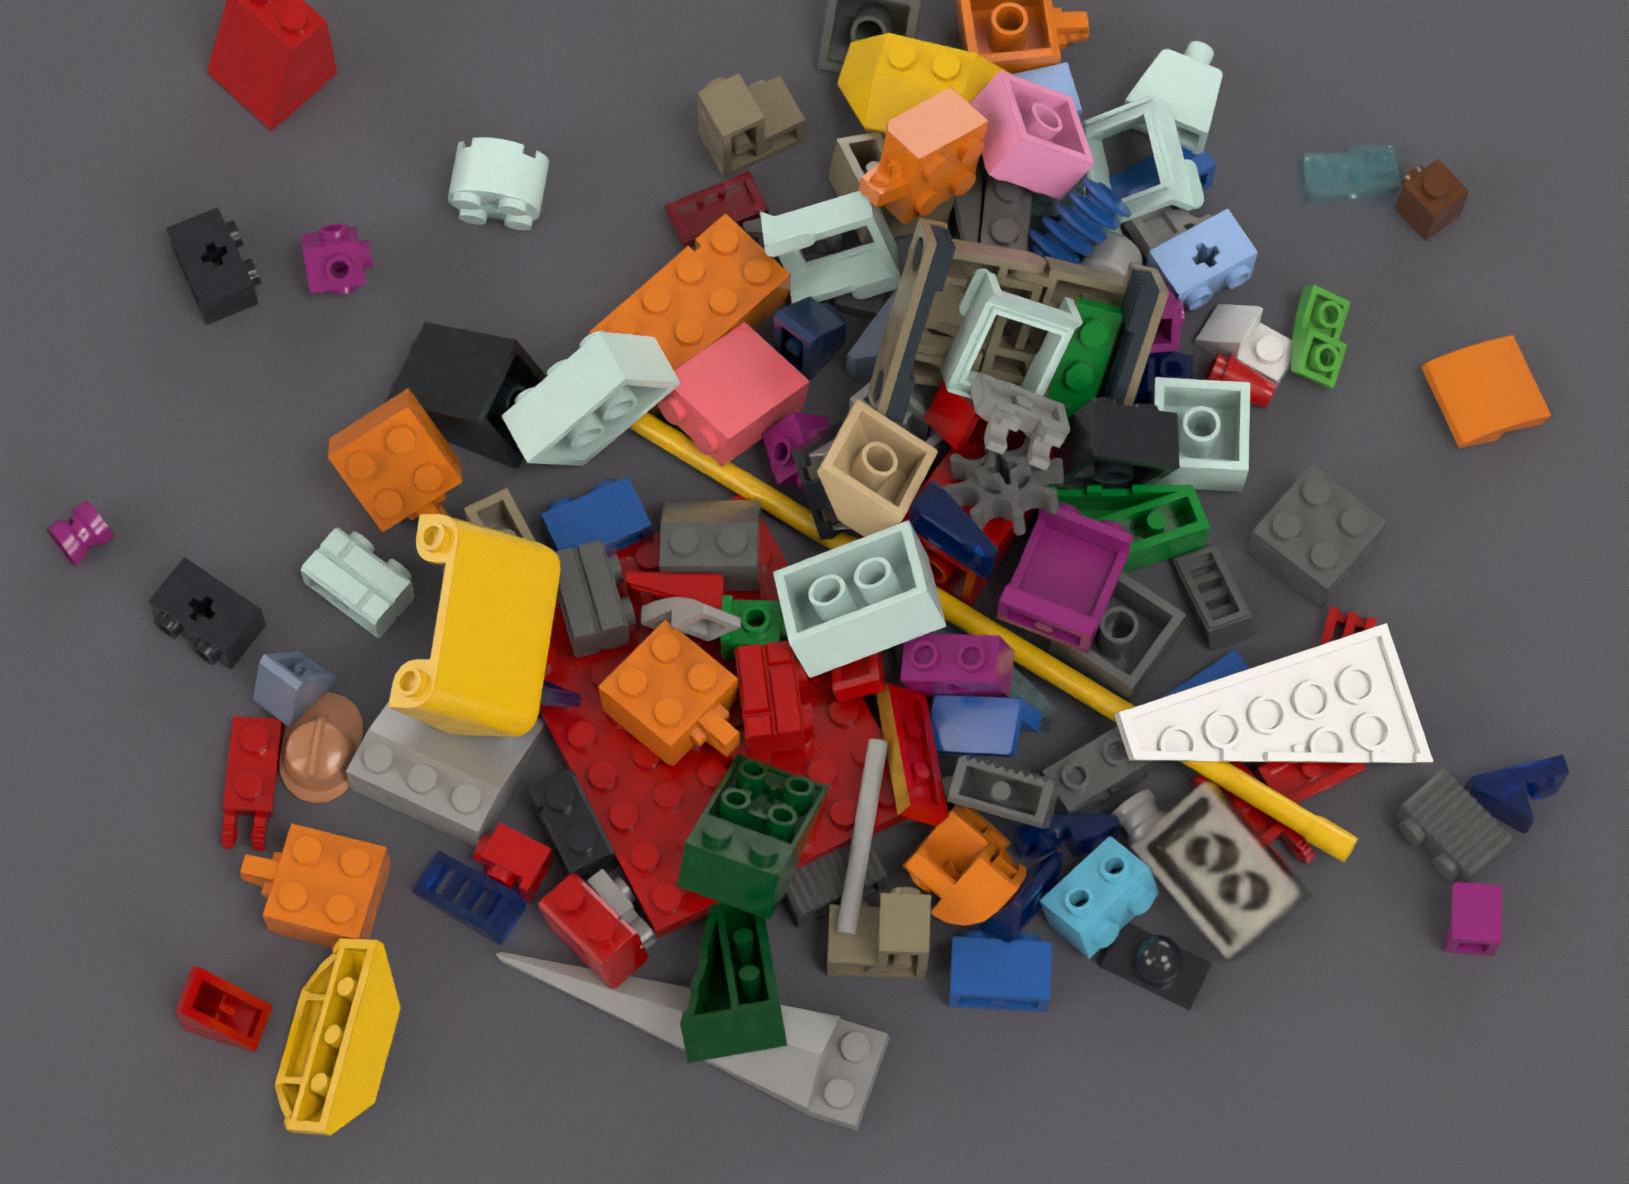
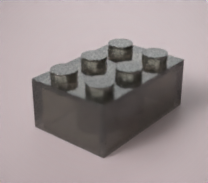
[1132,781,1313,960]

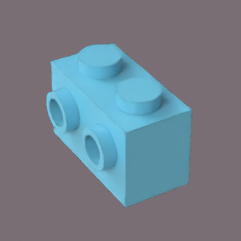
[1040,836,1159,959]

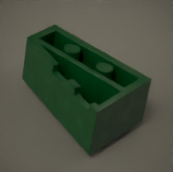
[680,902,787,1063]

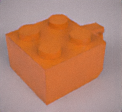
[955,0,1090,74]
[859,87,989,225]
[328,388,462,533]
[598,619,740,766]
[240,823,392,948]

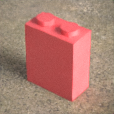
[657,322,810,467]

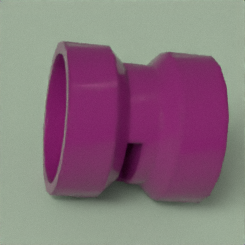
[46,500,114,566]

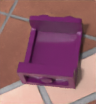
[997,502,1133,654]

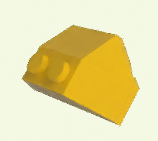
[837,33,1012,135]
[275,938,401,1136]

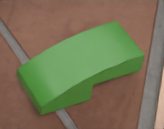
[1291,285,1351,389]

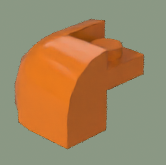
[902,804,1027,926]

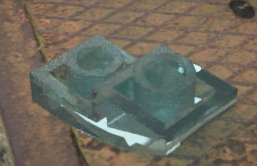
[1298,145,1402,203]

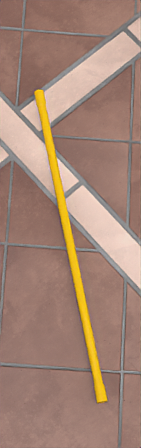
[629,412,1359,863]

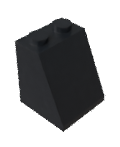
[386,322,547,468]

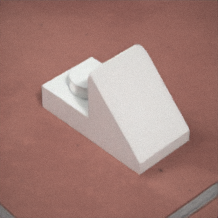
[1194,304,1292,389]

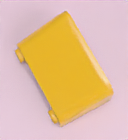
[389,514,561,737]

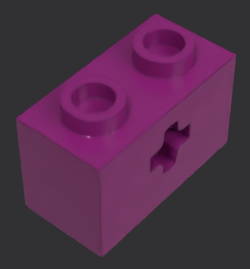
[900,634,1014,698]

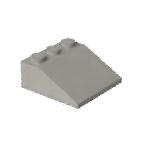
[346,700,546,847]

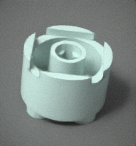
[448,137,549,231]

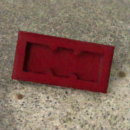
[665,171,768,250]

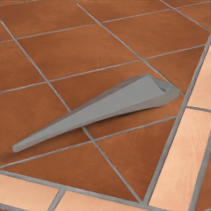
[496,952,890,1131]

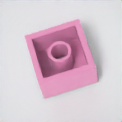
[970,70,1095,200]

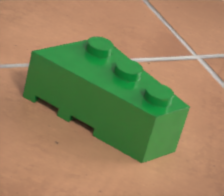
[1038,485,1210,573]

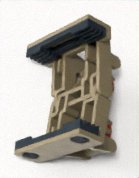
[867,218,1169,423]

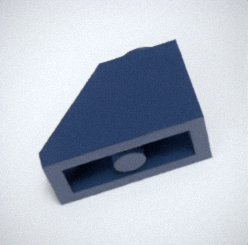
[774,296,846,381]

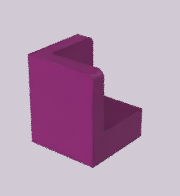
[1444,882,1502,956]

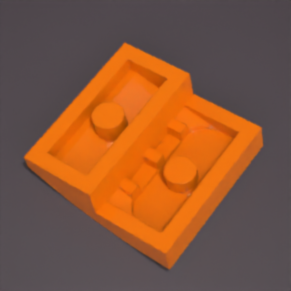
[1421,335,1552,448]

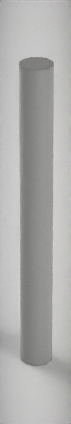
[836,739,888,937]

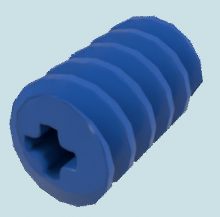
[1029,177,1132,265]

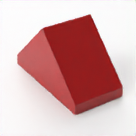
[175,966,273,1052]

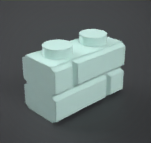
[301,527,415,638]

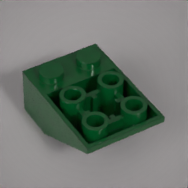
[677,754,829,920]

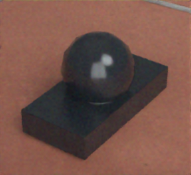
[1100,923,1212,1010]

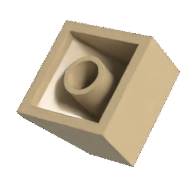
[817,399,938,537]

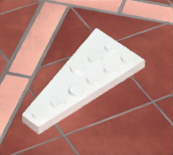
[1114,623,1433,763]

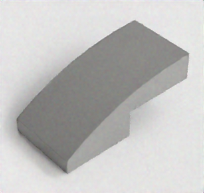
[641,597,741,642]

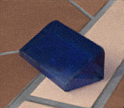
[979,851,1063,944]

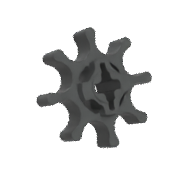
[944,435,1064,535]

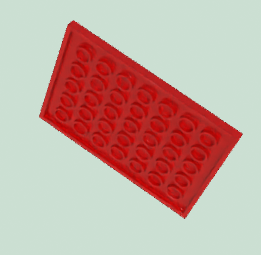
[539,495,908,939]

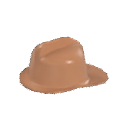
[280,692,363,804]

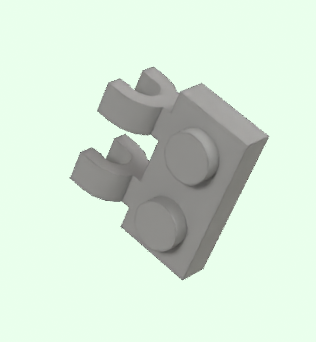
[970,372,1070,471]

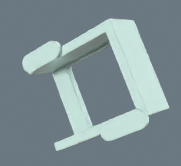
[1081,95,1204,235]
[760,191,901,304]
[941,269,1083,399]

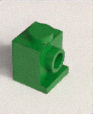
[720,595,788,660]

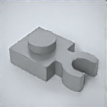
[1124,205,1211,259]
[587,869,656,950]

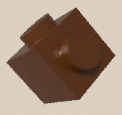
[1395,159,1469,241]

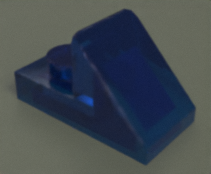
[1464,754,1569,833]

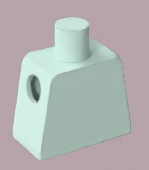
[1125,41,1223,155]

